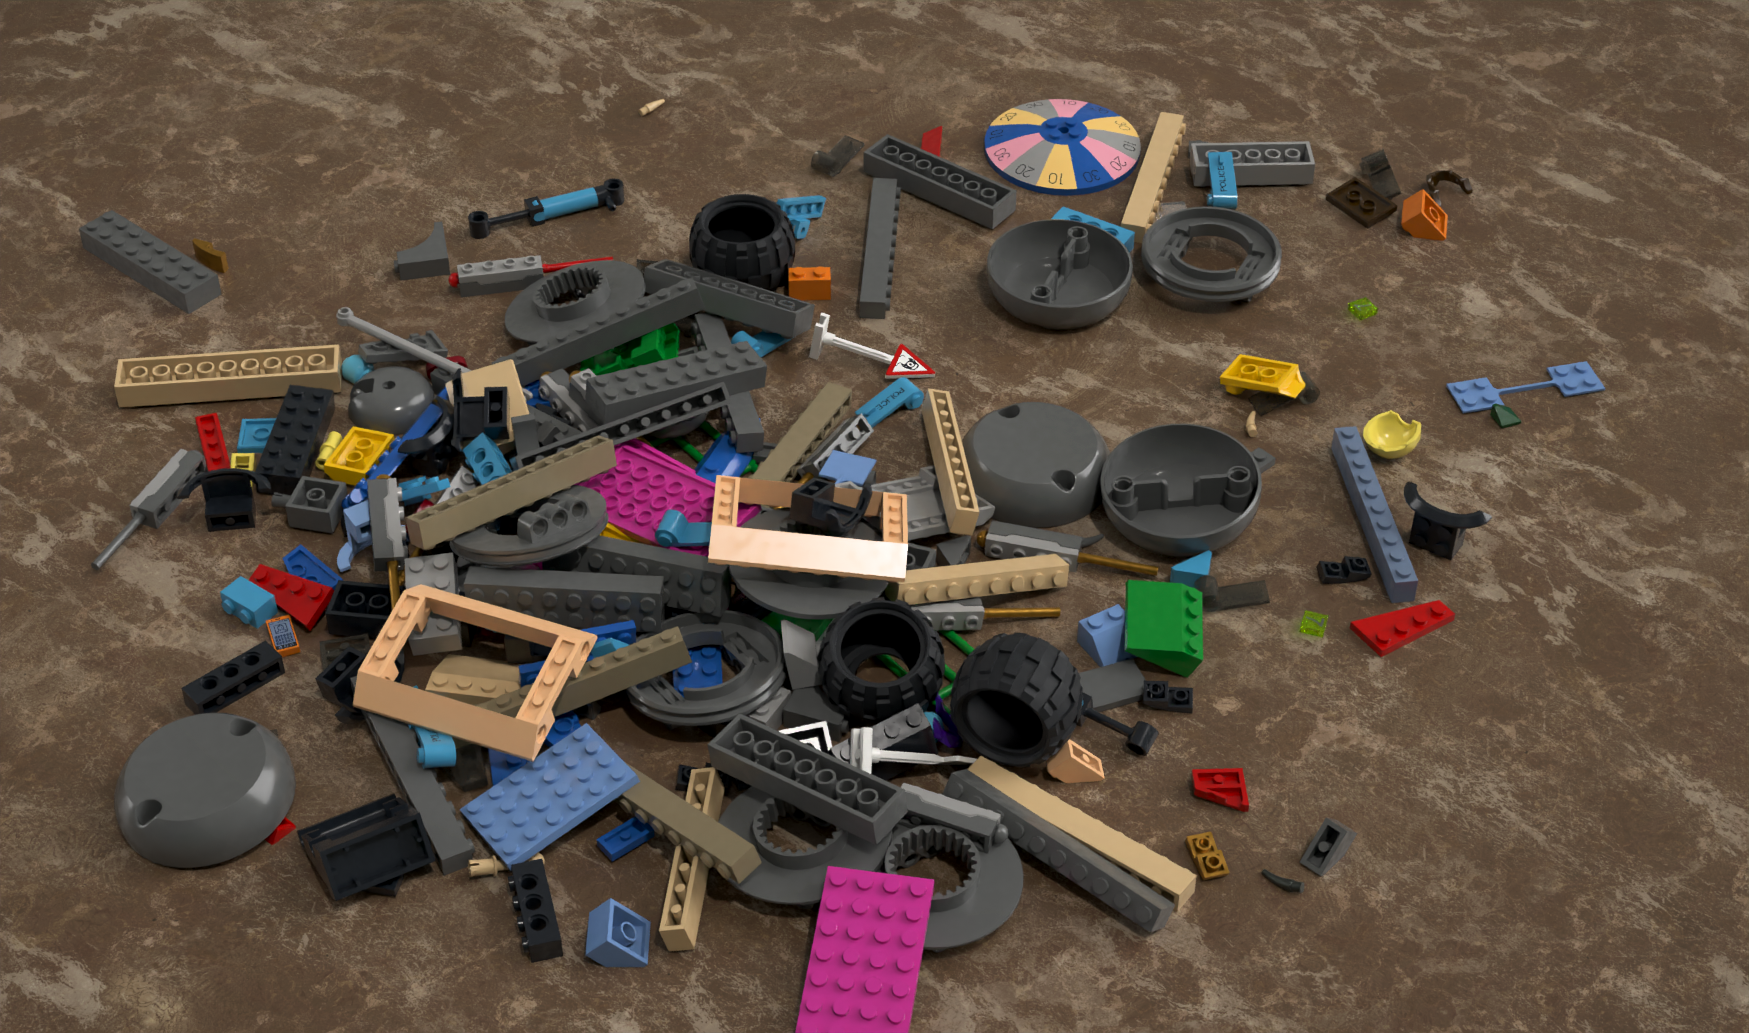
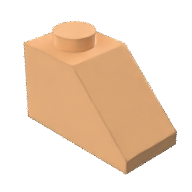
[1046,739,1105,783]

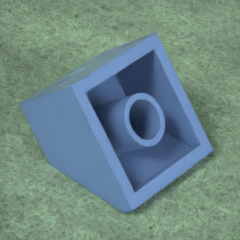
[1077,604,1138,667]
[585,898,651,967]

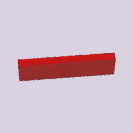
[195,413,231,471]

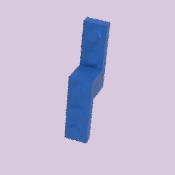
[518,620,636,688]

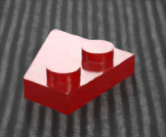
[1191,768,1249,812]

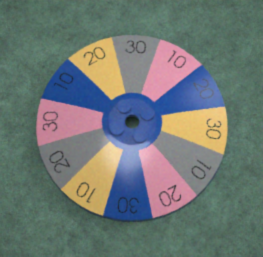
[984,99,1141,196]

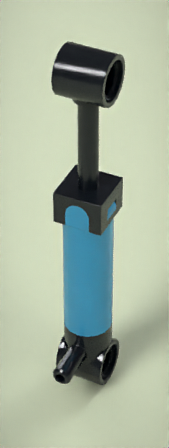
[468,178,625,239]
[1076,692,1159,756]

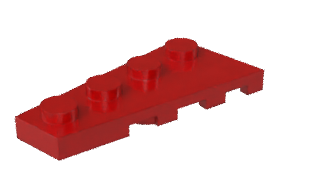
[249,564,334,631]
[1350,600,1455,657]

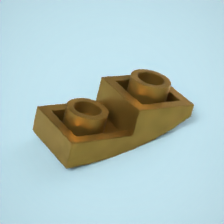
[192,238,229,273]
[1185,832,1229,880]

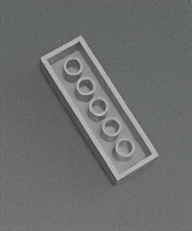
[1189,141,1315,187]

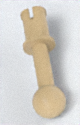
[468,852,545,877]

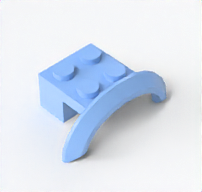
[337,500,410,572]

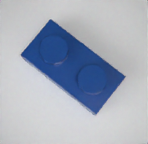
[597,816,655,862]

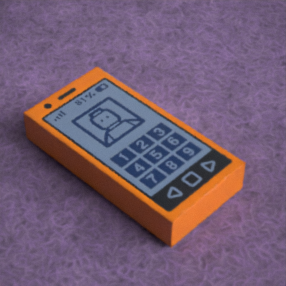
[266,615,300,657]

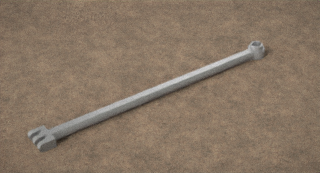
[336,307,533,402]

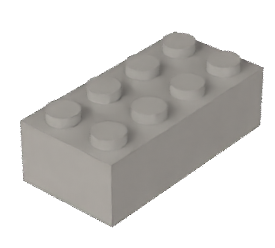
[404,553,462,656]

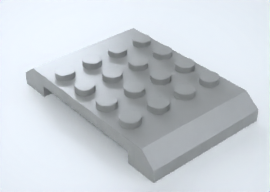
[835,466,995,541]

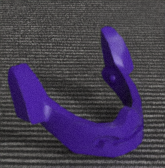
[933,694,963,748]

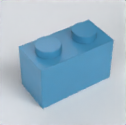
[220,576,278,629]

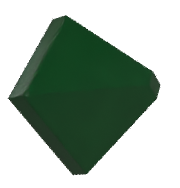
[1490,404,1521,428]

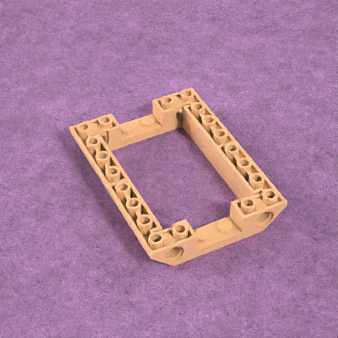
[708,475,908,583]
[353,584,598,762]

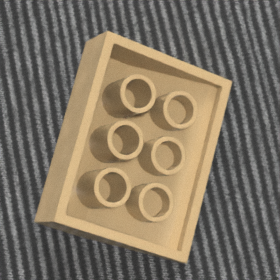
[445,359,529,458]
[425,654,527,706]

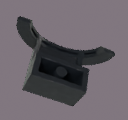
[451,368,510,452]
[397,395,457,478]
[177,468,271,532]
[789,478,872,537]
[1404,482,1492,560]
[504,634,552,664]
[315,646,405,725]

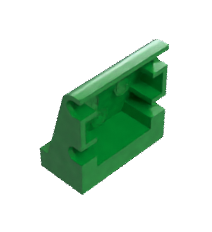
[580,322,680,376]

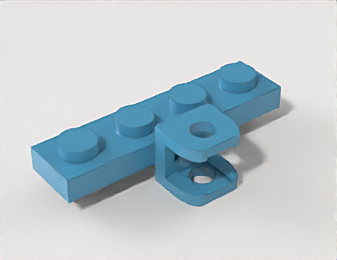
[776,195,826,239]
[361,476,451,506]

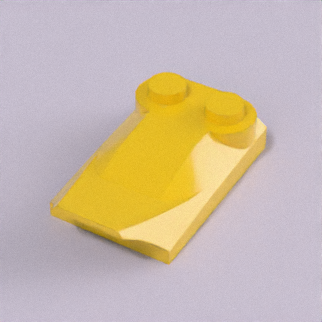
[1220,354,1305,398]
[324,426,394,485]

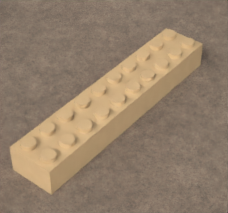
[114,344,342,407]

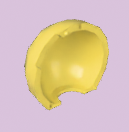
[1363,410,1421,459]

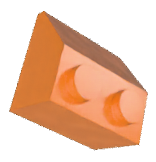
[1401,189,1448,241]
[788,267,831,300]

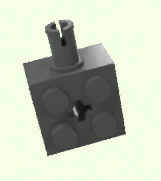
[271,476,348,533]

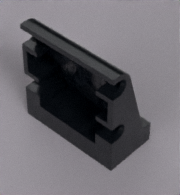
[297,793,436,901]

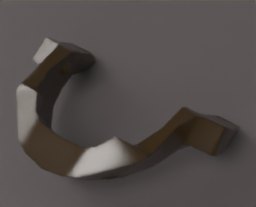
[1426,170,1473,207]

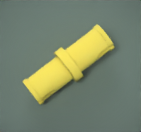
[315,431,342,470]

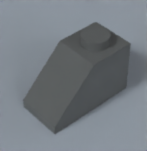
[1300,818,1358,876]

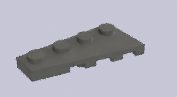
[358,330,448,364]

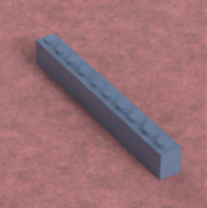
[1331,426,1418,603]

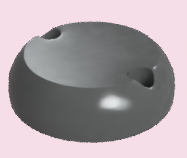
[987,219,1133,330]
[962,402,1110,528]
[1100,423,1262,557]
[114,713,296,868]

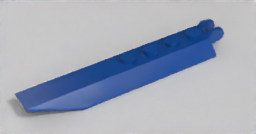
[341,386,449,509]
[694,418,761,483]

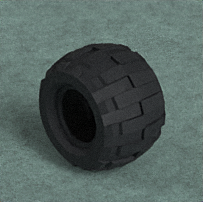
[689,194,795,292]
[818,597,945,728]
[950,632,1083,767]

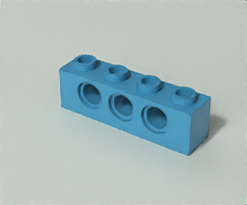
[1051,207,1135,253]
[463,432,512,516]

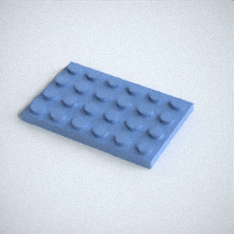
[460,723,640,871]

